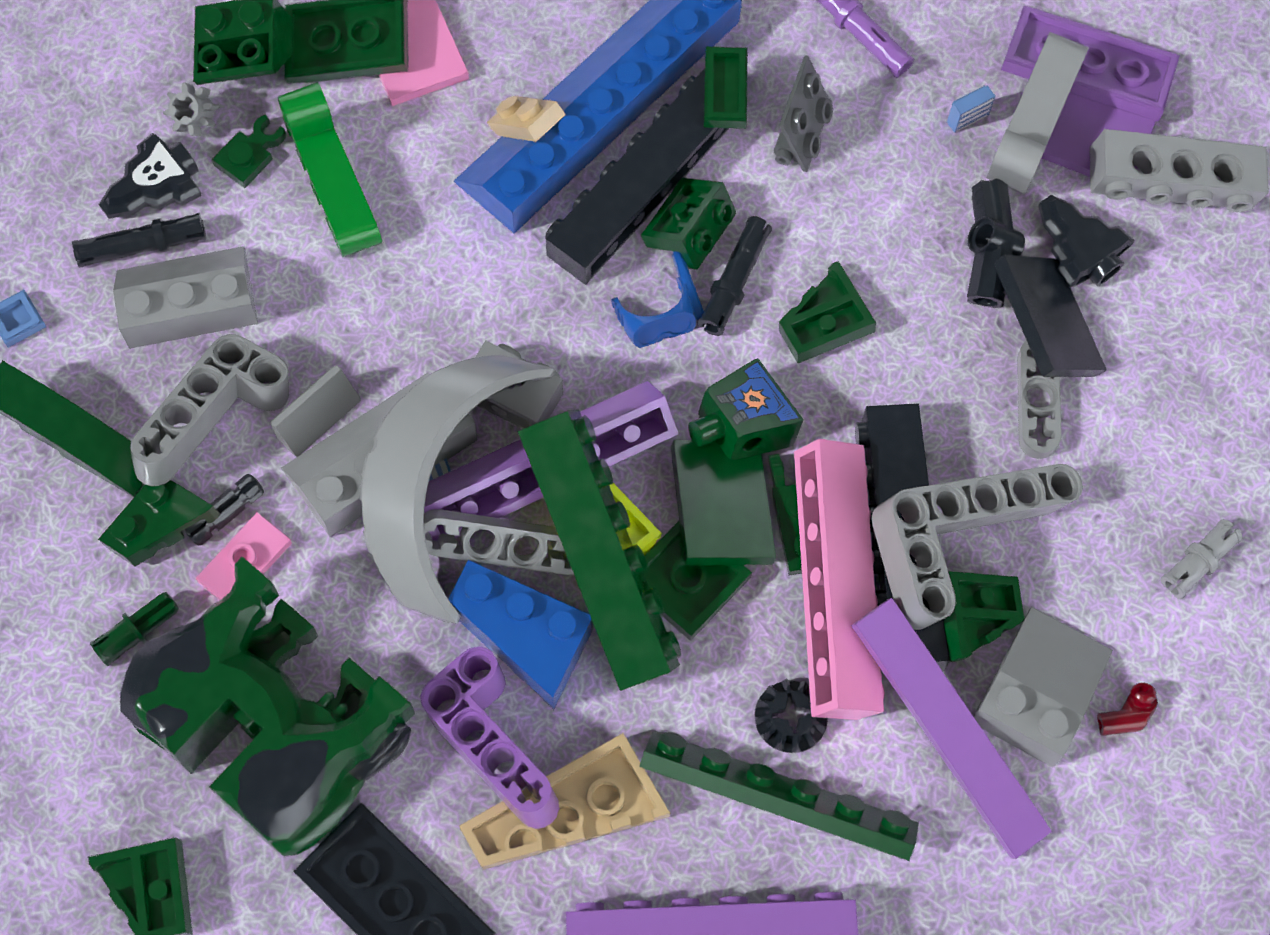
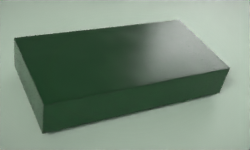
[704,46,748,129]

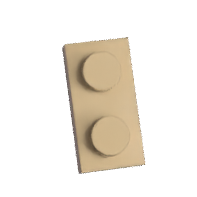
[487,96,565,142]

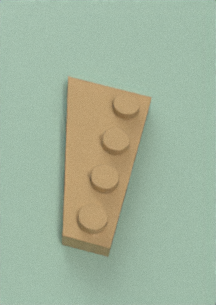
[459,733,670,870]

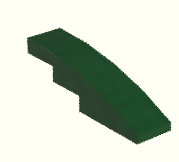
[0,360,144,497]

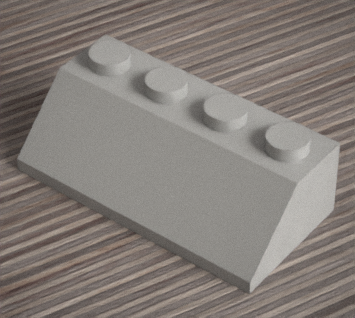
[281,373,477,537]

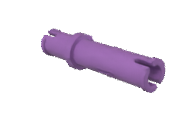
[817,0,914,78]

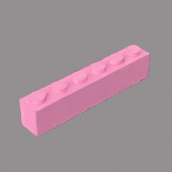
[794,439,885,720]

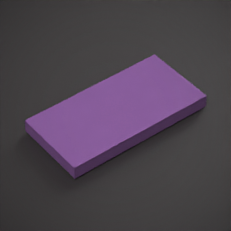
[1001,5,1180,122]

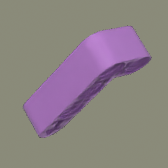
[420,646,559,829]

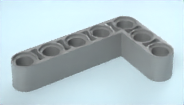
[872,464,1083,630]

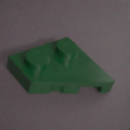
[779,261,876,363]
[98,480,221,567]
[944,571,1025,662]
[88,837,193,935]

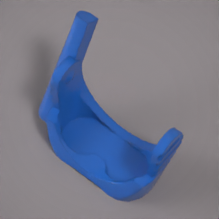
[611,252,704,348]

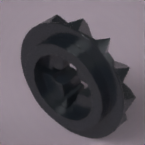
[754,678,828,753]

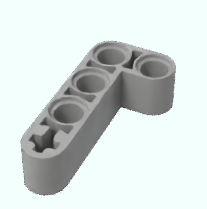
[986,32,1089,194]
[131,334,289,486]

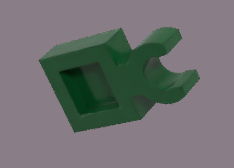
[211,114,286,188]

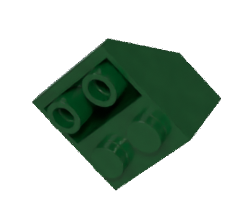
[193,0,292,85]

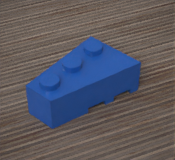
[448,560,593,710]

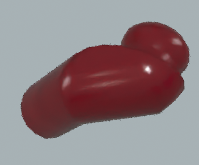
[1097,682,1158,736]

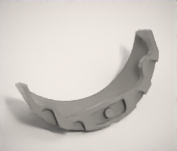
[360,355,555,624]

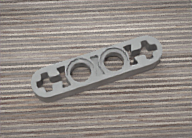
[424,509,574,575]

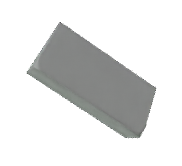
[271,365,361,457]

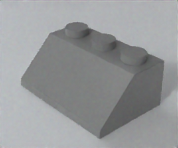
[113,246,258,349]

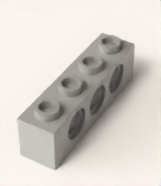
[1090,129,1269,212]

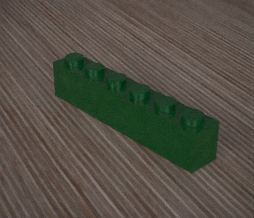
[518,409,681,691]

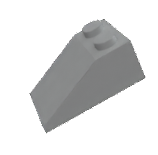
[973,606,1113,767]

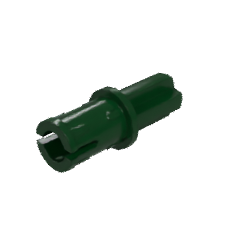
[90,592,179,667]

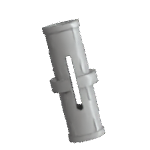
[1160,519,1243,599]

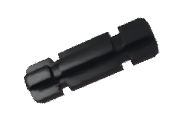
[184,474,264,546]

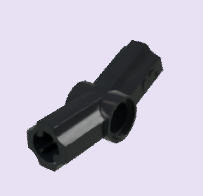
[967,179,1025,308]

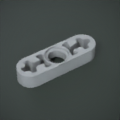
[1017,341,1061,459]

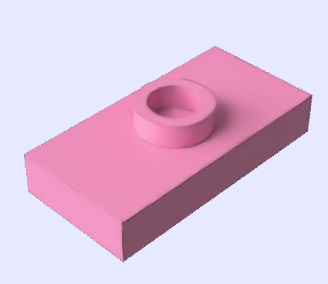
[195,512,292,600]

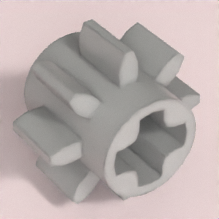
[163,83,220,137]

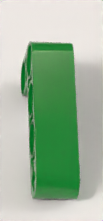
[277,82,383,258]

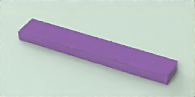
[851,598,1052,859]

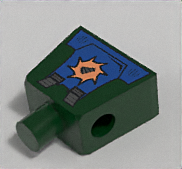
[688,358,804,460]

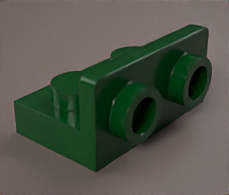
[641,177,736,270]

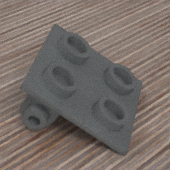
[773,55,833,172]

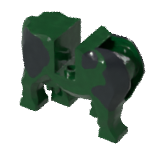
[120,556,415,856]

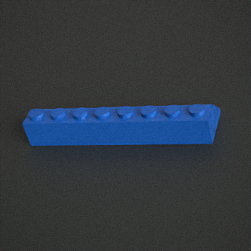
[454,0,742,234]

